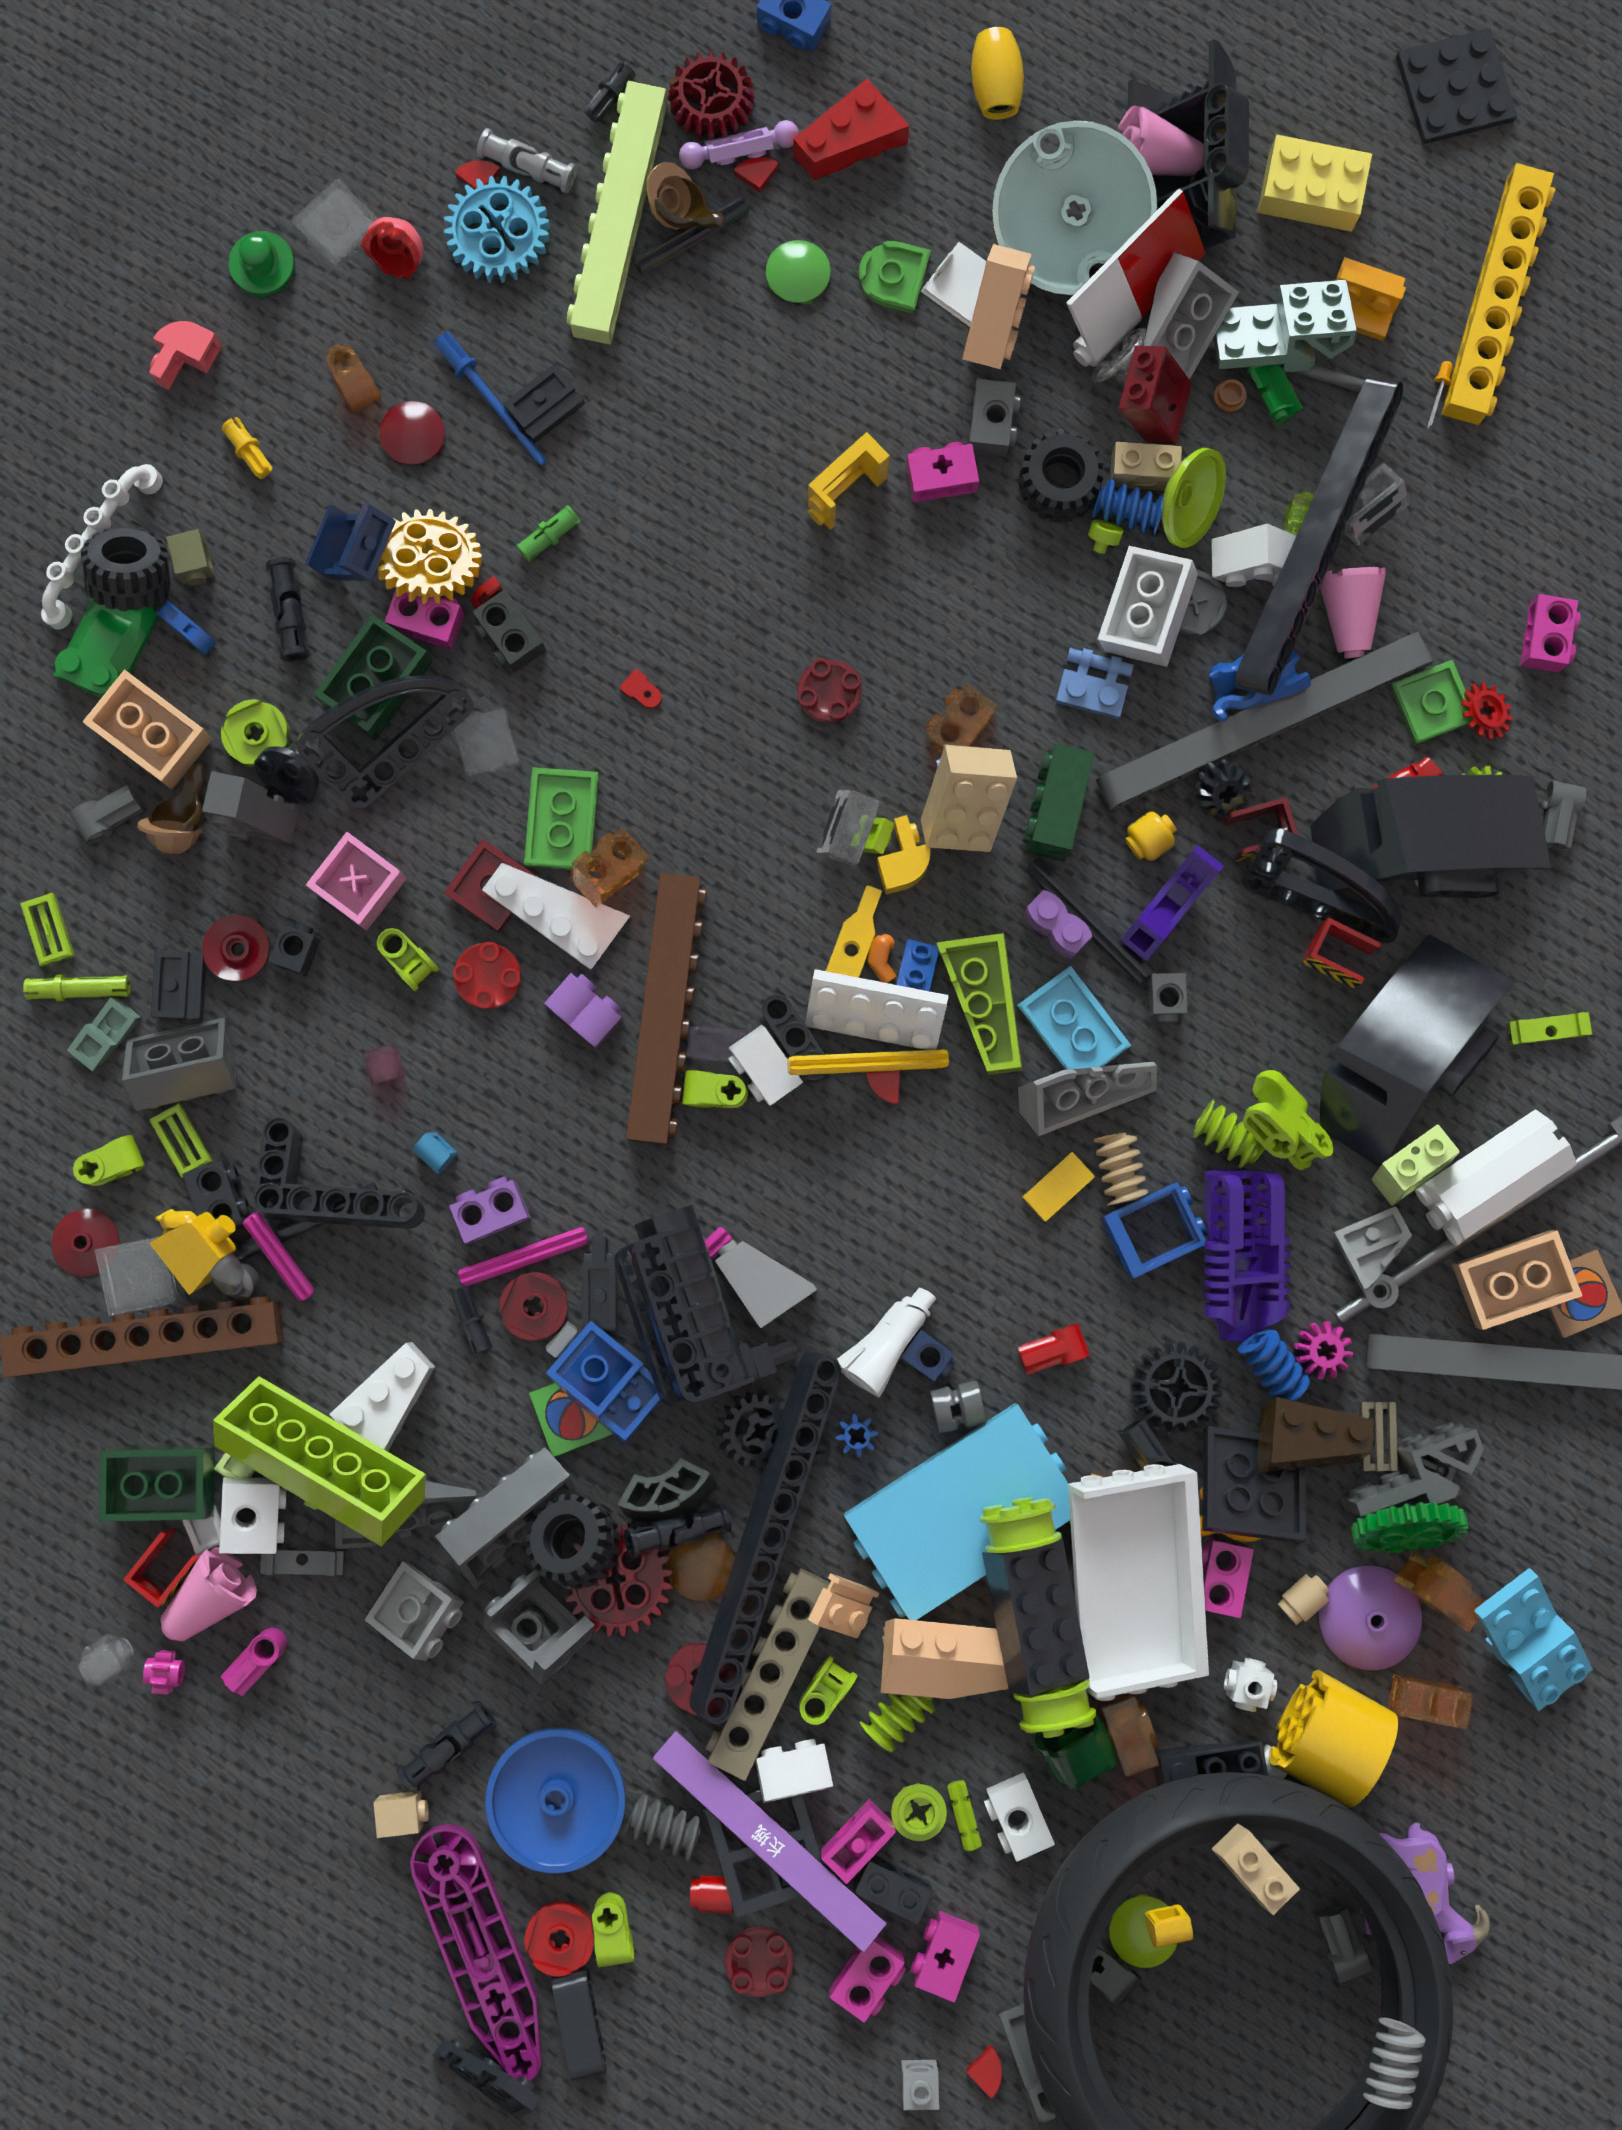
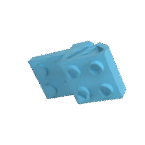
[1474,1568,1593,1711]

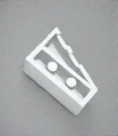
[329,1342,435,1452]

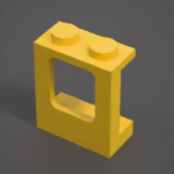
[808,432,890,530]

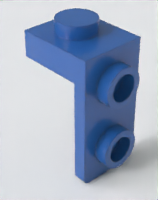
[896,939,939,991]

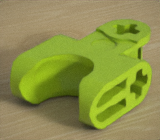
[1243,1070,1333,1170]

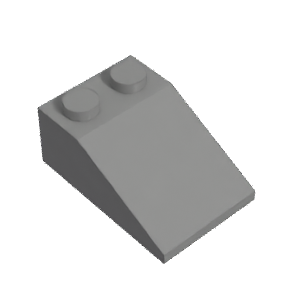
[1144,253,1239,380]

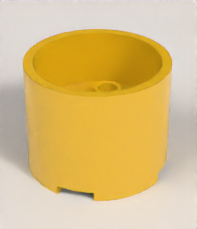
[1269,1670,1398,1808]

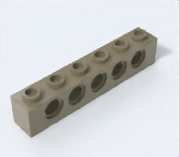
[705,1568,830,1781]

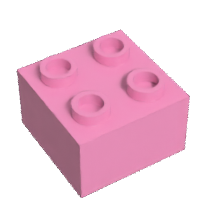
[306,832,407,931]

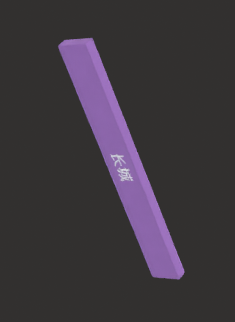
[652,1731,886,1952]

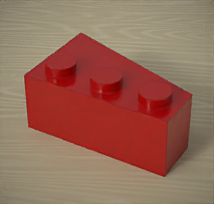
[793,79,910,180]

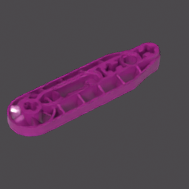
[410,1824,543,2081]

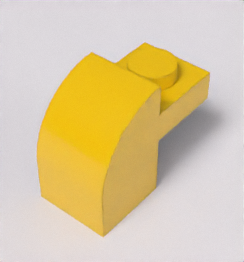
[877,815,930,895]

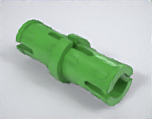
[516,505,580,562]

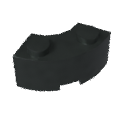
[618,1458,717,1523]

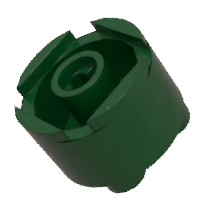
[1035,1705,1117,1790]

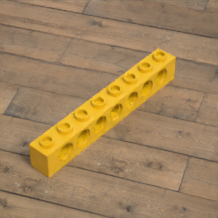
[1441,163,1555,425]

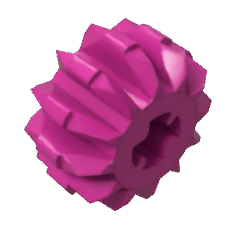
[1293,1321,1353,1380]

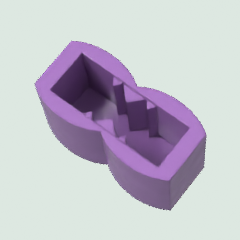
[1024,890,1092,959]
[544,973,623,1049]

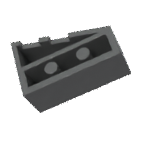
[202,771,300,844]

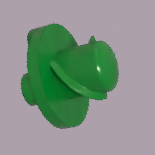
[228,231,296,298]

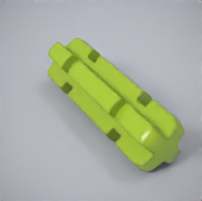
[947,1780,982,1851]

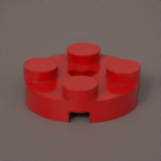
[524,1901,595,1977]

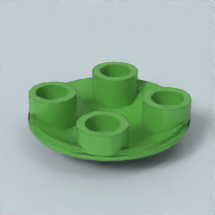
[766,240,830,305]

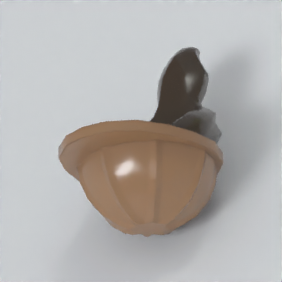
[646,162,724,230]
[137,763,205,854]

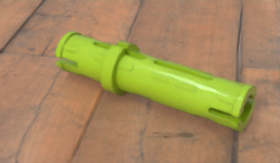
[23,975,130,1002]

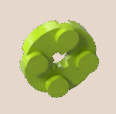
[221,699,290,767]

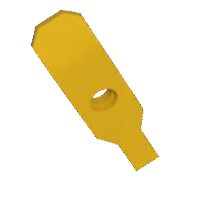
[826,885,882,978]

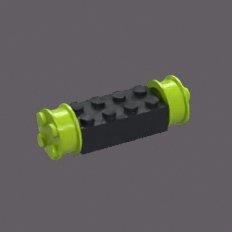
[979,1497,1096,1738]

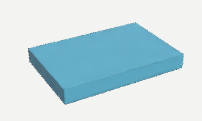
[1017,966,1131,1070]

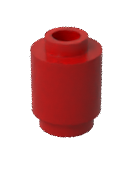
[690,1875,733,1914]

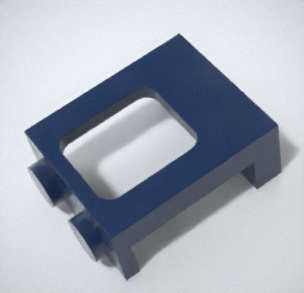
[304,504,396,581]

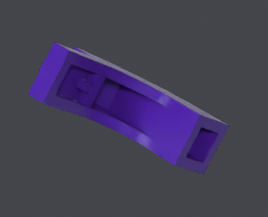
[1121,845,1224,961]

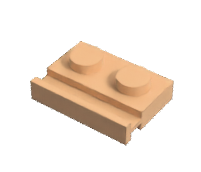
[808,1573,879,1639]

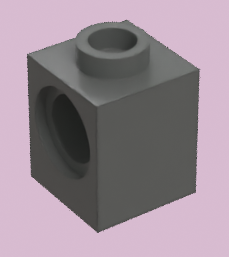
[1148,973,1187,1023]

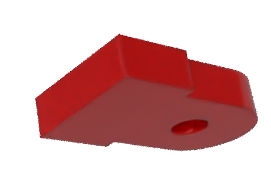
[619,668,662,709]

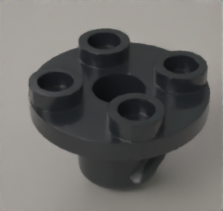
[254,743,319,804]

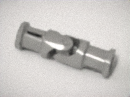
[477,128,577,194]

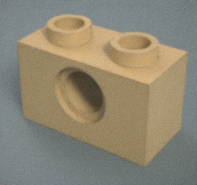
[1110,442,1182,491]
[1212,1824,1300,1915]

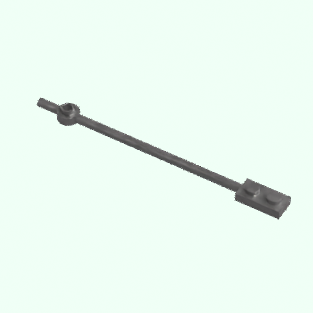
[1334,1115,1622,1324]

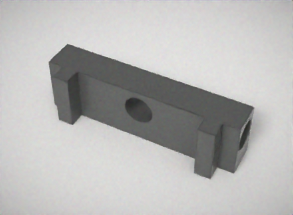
[260,1549,346,1576]

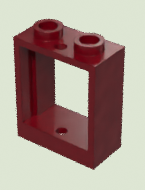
[1119,346,1192,444]

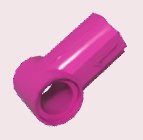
[221,1628,287,1696]

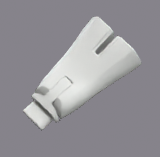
[837,1287,936,1397]

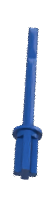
[434,331,546,465]

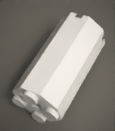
[1415,1109,1577,1246]

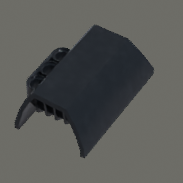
[1128,40,1249,250]

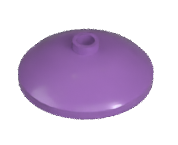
[1318,1565,1422,1670]

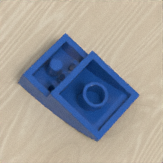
[546,1321,669,1445]

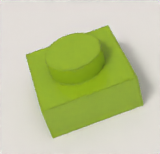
[855,817,895,854]

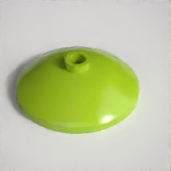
[1162,448,1226,548]

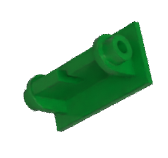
[1247,364,1303,426]

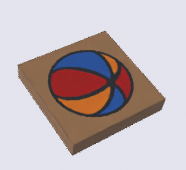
[1547,1250,1622,1338]

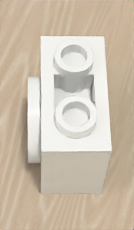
[219,1477,286,1554]

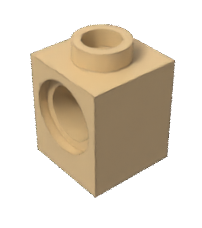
[373,1791,429,1838]

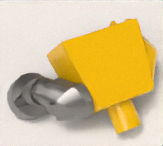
[149,1209,260,1300]

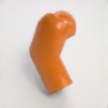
[868,934,897,983]

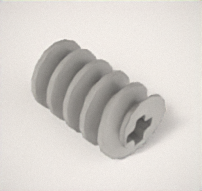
[1363,2018,1426,2109]

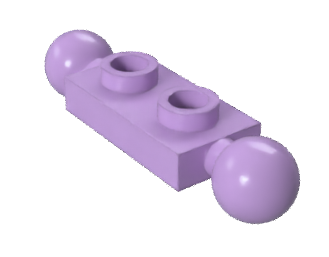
[679,120,799,170]

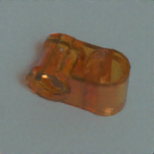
[326,344,382,413]

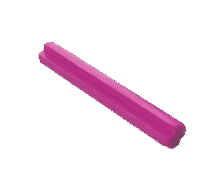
[458,1227,589,1287]

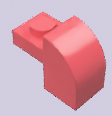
[149,321,222,390]

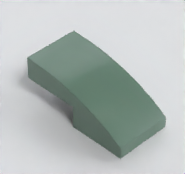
[67,997,142,1071]

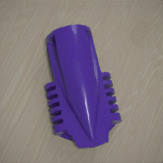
[1204,1169,1290,1342]

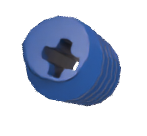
[1091,479,1163,537]
[1237,1329,1310,1401]

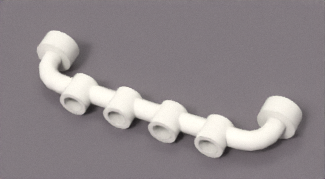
[41,464,163,629]

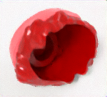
[361,217,424,279]

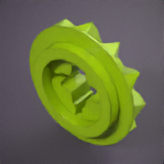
[891,1783,947,1841]

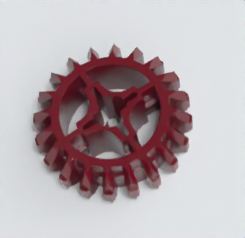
[668,50,755,140]

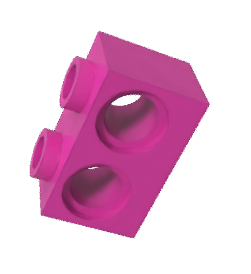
[385,590,464,650]
[1520,594,1581,673]
[1201,1537,1254,1618]
[829,1935,906,2023]

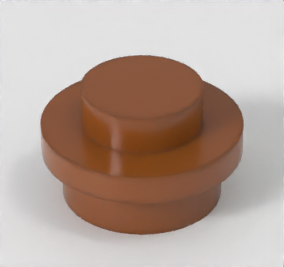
[1214,379,1247,413]

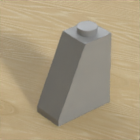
[715,1240,817,1328]

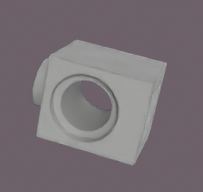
[901,2060,939,2110]

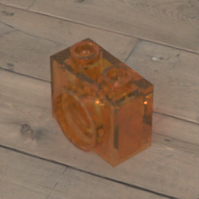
[1394,1552,1485,1632]
[1096,1693,1159,1777]

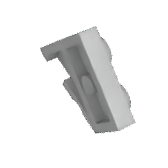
[1333,1206,1412,1293]

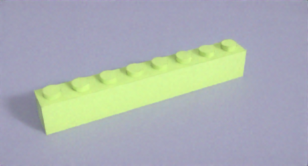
[567,81,668,345]

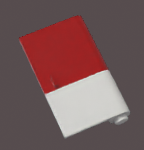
[1066,189,1205,367]

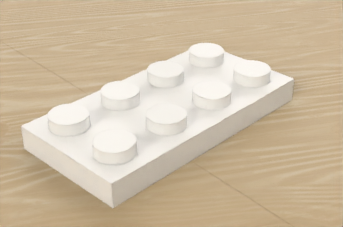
[805,969,948,1050]

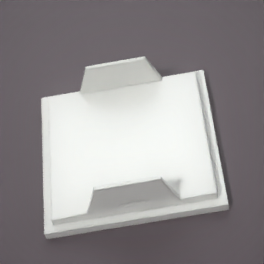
[920,242,986,327]

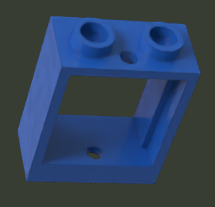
[1100,1182,1208,1279]

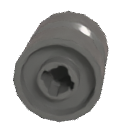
[930,1381,986,1433]

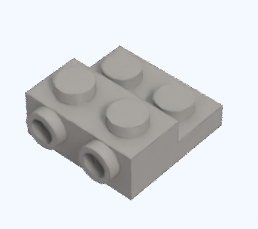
[365,1561,464,1661]

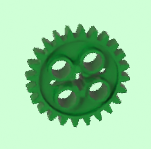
[1351,1502,1469,1554]

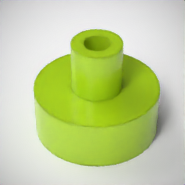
[1088,520,1123,554]

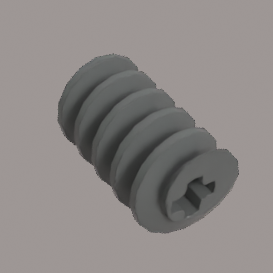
[624,1794,701,1862]

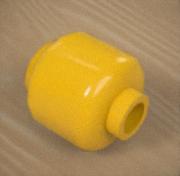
[1125,812,1177,861]

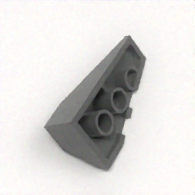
[335,1481,476,1549]

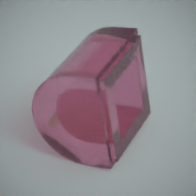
[364,1045,406,1087]

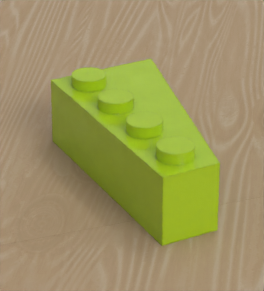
[937,933,1023,1075]

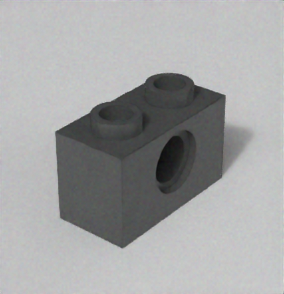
[969,379,1021,457]

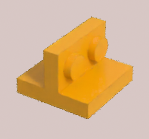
[1335,257,1406,341]

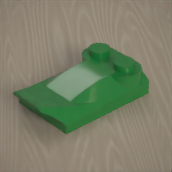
[53,598,159,698]

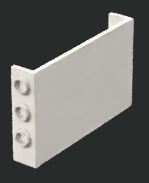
[1068,1464,1209,1701]

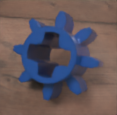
[836,1414,878,1457]

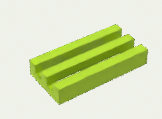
[20,893,75,967]
[150,1103,213,1178]

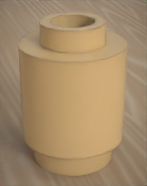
[1278,1574,1330,1625]

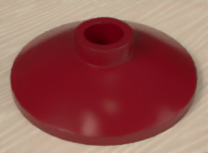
[202,915,270,982]
[52,1209,120,1277]

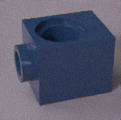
[900,1329,955,1381]

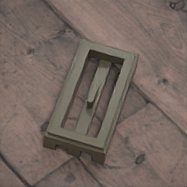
[1359,1402,1398,1471]

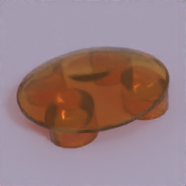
[667,1534,735,1601]

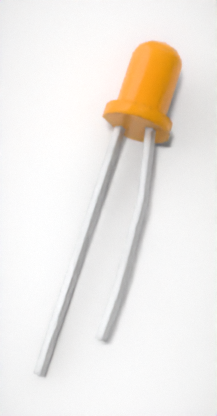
[1428,361,1453,429]

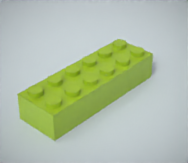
[213,1376,426,1547]

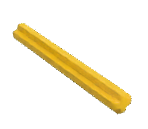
[787,1049,949,1075]

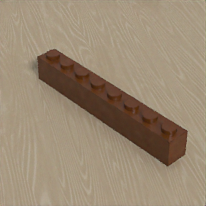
[626,873,707,1146]

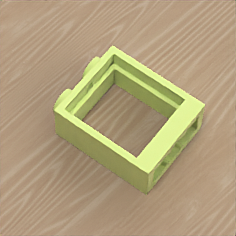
[1371,1124,1460,1206]

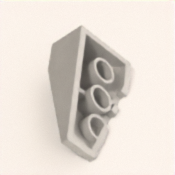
[1018,1062,1157,1136]

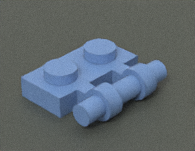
[1055,648,1134,720]

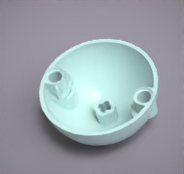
[992,121,1157,295]

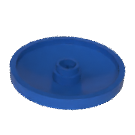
[485,1727,626,1873]

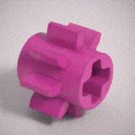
[143,1650,185,1695]

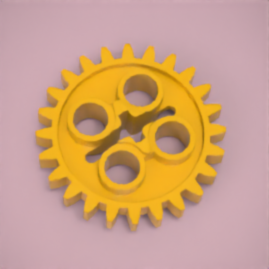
[376,509,481,604]

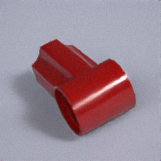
[1017,1323,1090,1375]

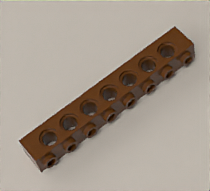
[0,1296,284,1378]

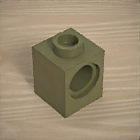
[166,529,215,585]

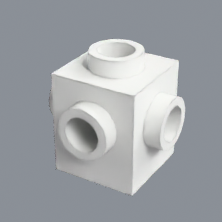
[1224,1658,1277,1712]

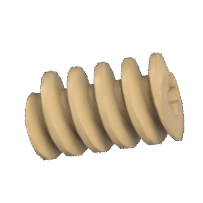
[1093,1133,1149,1206]

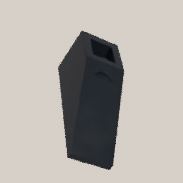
[1152,1741,1268,1786]

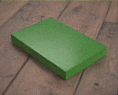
[524,767,599,871]

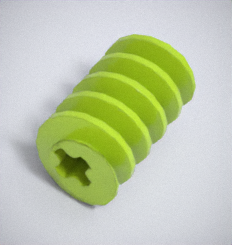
[1193,1099,1265,1168]
[860,1694,936,1752]

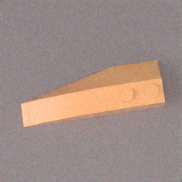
[881,1619,1008,1699]

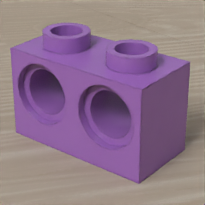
[449,1177,531,1244]

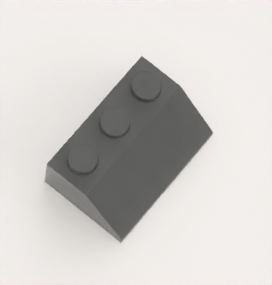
[122,1017,236,1111]

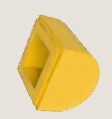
[1145,1904,1193,1948]

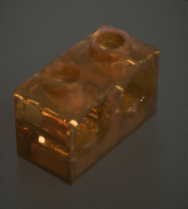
[925,683,998,754]
[569,828,650,908]
[1388,1674,1473,1729]

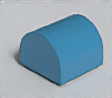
[412,1132,458,1174]

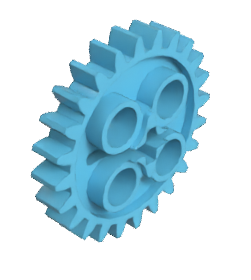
[444,176,550,283]

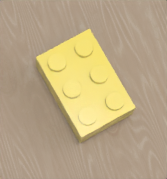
[1257,134,1372,232]

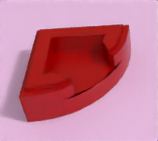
[734,157,779,193]
[455,160,501,190]
[471,576,503,610]
[866,1070,900,1104]
[966,2044,1002,2099]

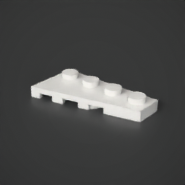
[481,863,630,970]

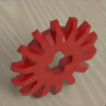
[1461,682,1512,740]

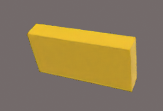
[1022,1152,1095,1222]

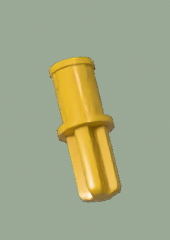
[222,417,272,479]

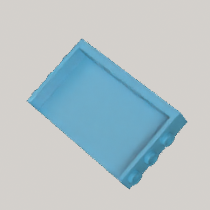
[844,1403,1075,1620]

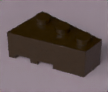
[1256,1397,1374,1474]

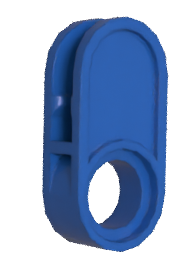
[156,601,217,655]

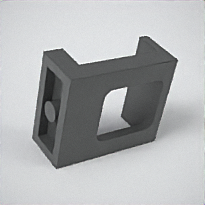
[483,1569,595,1684]

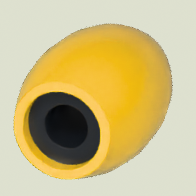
[971,27,1024,120]

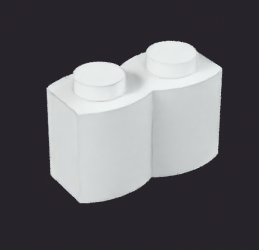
[755,1739,833,1803]

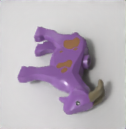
[1360,1823,1491,1964]

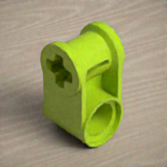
[377,928,439,991]
[682,1070,748,1108]
[73,1135,145,1186]
[799,1655,858,1725]
[592,1892,634,1967]

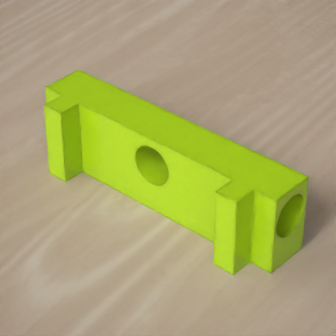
[1506,1012,1592,1046]

